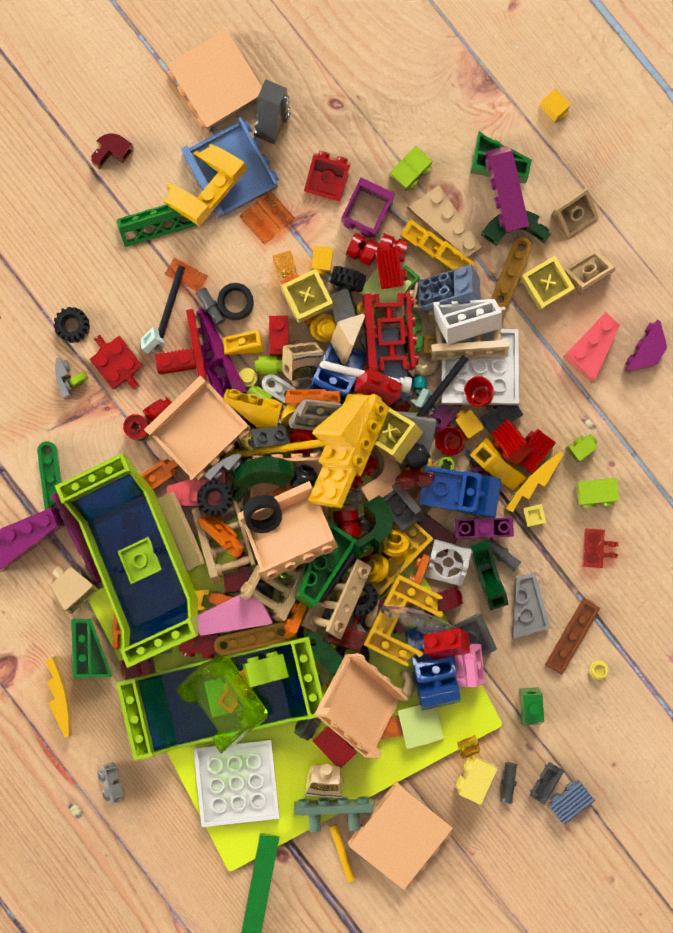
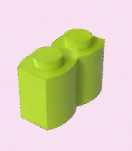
[390,146,433,191]
[243,651,289,687]

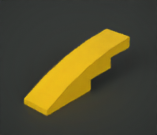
[399,220,475,271]
[504,451,564,513]
[45,656,72,738]

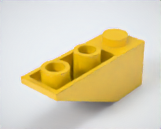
[223,389,283,428]
[470,437,527,491]

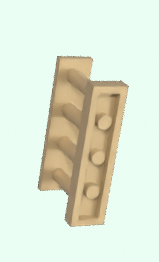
[428,307,509,361]
[191,495,258,584]
[300,559,372,639]
[239,563,306,622]

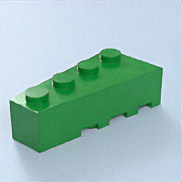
[295,520,357,609]

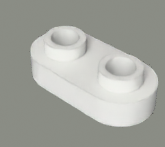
[262,374,296,404]

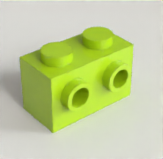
[575,478,619,509]

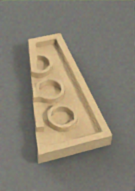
[408,185,482,258]

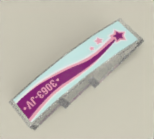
[381,605,457,634]

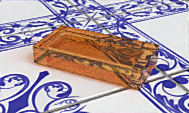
[165,257,208,292]

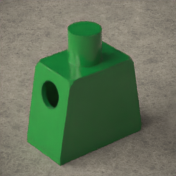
[519,687,544,725]

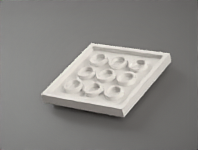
[441,329,519,405]
[194,739,280,827]

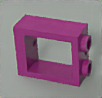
[341,177,395,238]

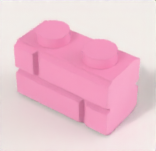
[452,644,485,687]

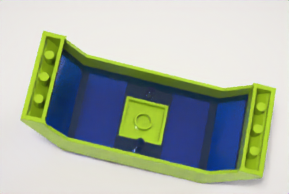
[55,453,198,668]
[116,637,323,761]

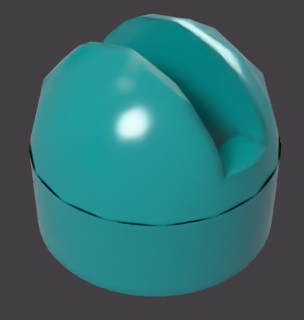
[411,376,427,391]

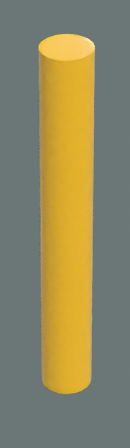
[329,824,355,883]

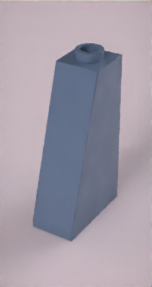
[359,328,412,403]

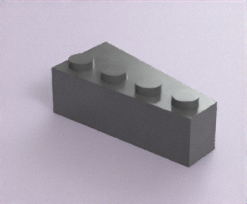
[254,79,291,144]

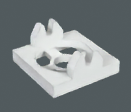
[425,539,471,586]

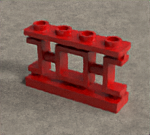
[362,292,418,372]

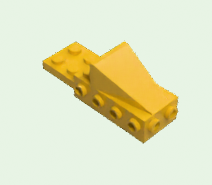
[308,393,389,508]

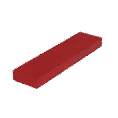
[186,309,207,381]

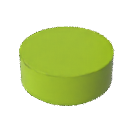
[68,372,88,388]

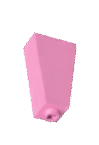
[198,586,274,636]

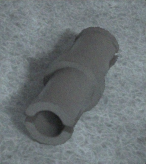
[196,287,226,326]
[489,538,521,571]
[500,762,517,804]

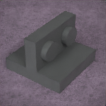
[383,481,426,533]
[447,614,497,656]

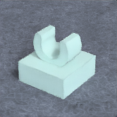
[140,327,165,354]
[411,388,433,413]

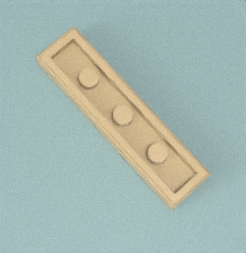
[158,492,205,571]

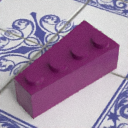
[485,146,529,232]
[0,507,65,572]

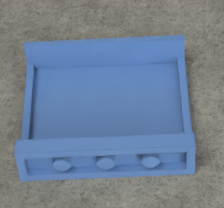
[181,117,279,219]

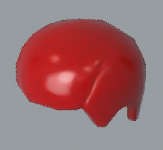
[464,376,495,408]
[143,397,172,422]
[435,427,466,456]

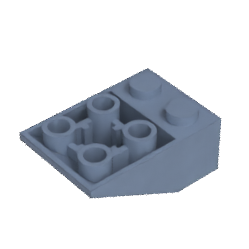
[419,264,481,311]

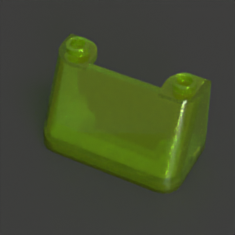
[176,655,268,754]

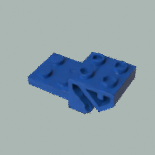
[308,344,366,406]
[419,466,501,518]
[405,623,461,710]

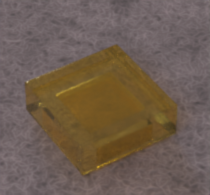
[457,735,480,759]

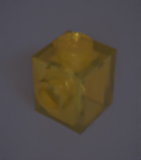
[272,250,297,278]

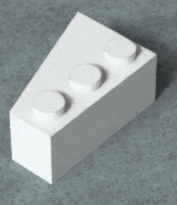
[433,299,502,344]

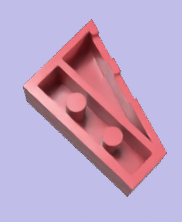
[564,312,620,382]
[167,469,227,507]

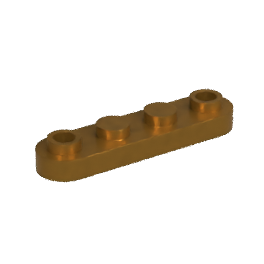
[491,237,532,308]
[214,622,288,656]

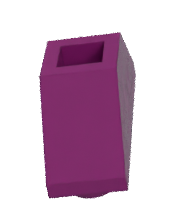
[625,319,667,372]
[455,517,514,539]

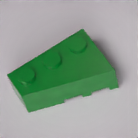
[71,618,112,678]

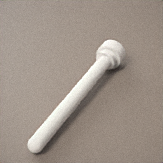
[320,361,412,393]

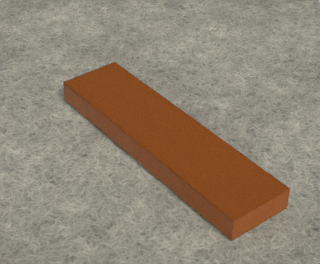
[545,598,600,675]

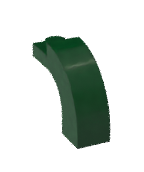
[481,211,551,246]
[231,457,294,501]
[354,495,393,560]
[470,540,509,611]

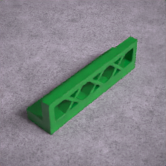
[117,204,196,247]

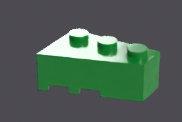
[470,131,532,184]

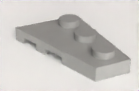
[513,572,551,639]

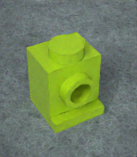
[565,434,598,462]

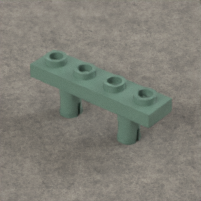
[294,796,373,833]

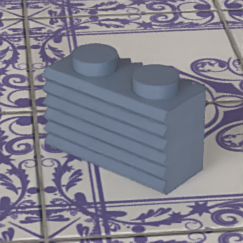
[548,780,595,825]

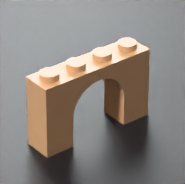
[355,447,408,505]

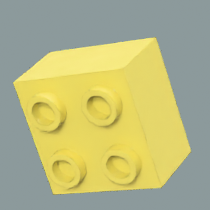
[520,256,575,311]
[281,269,333,324]
[373,408,423,464]
[455,755,497,805]

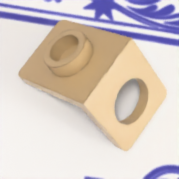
[410,282,428,313]

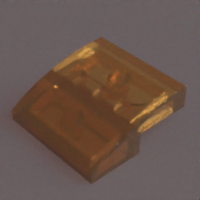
[240,190,295,245]

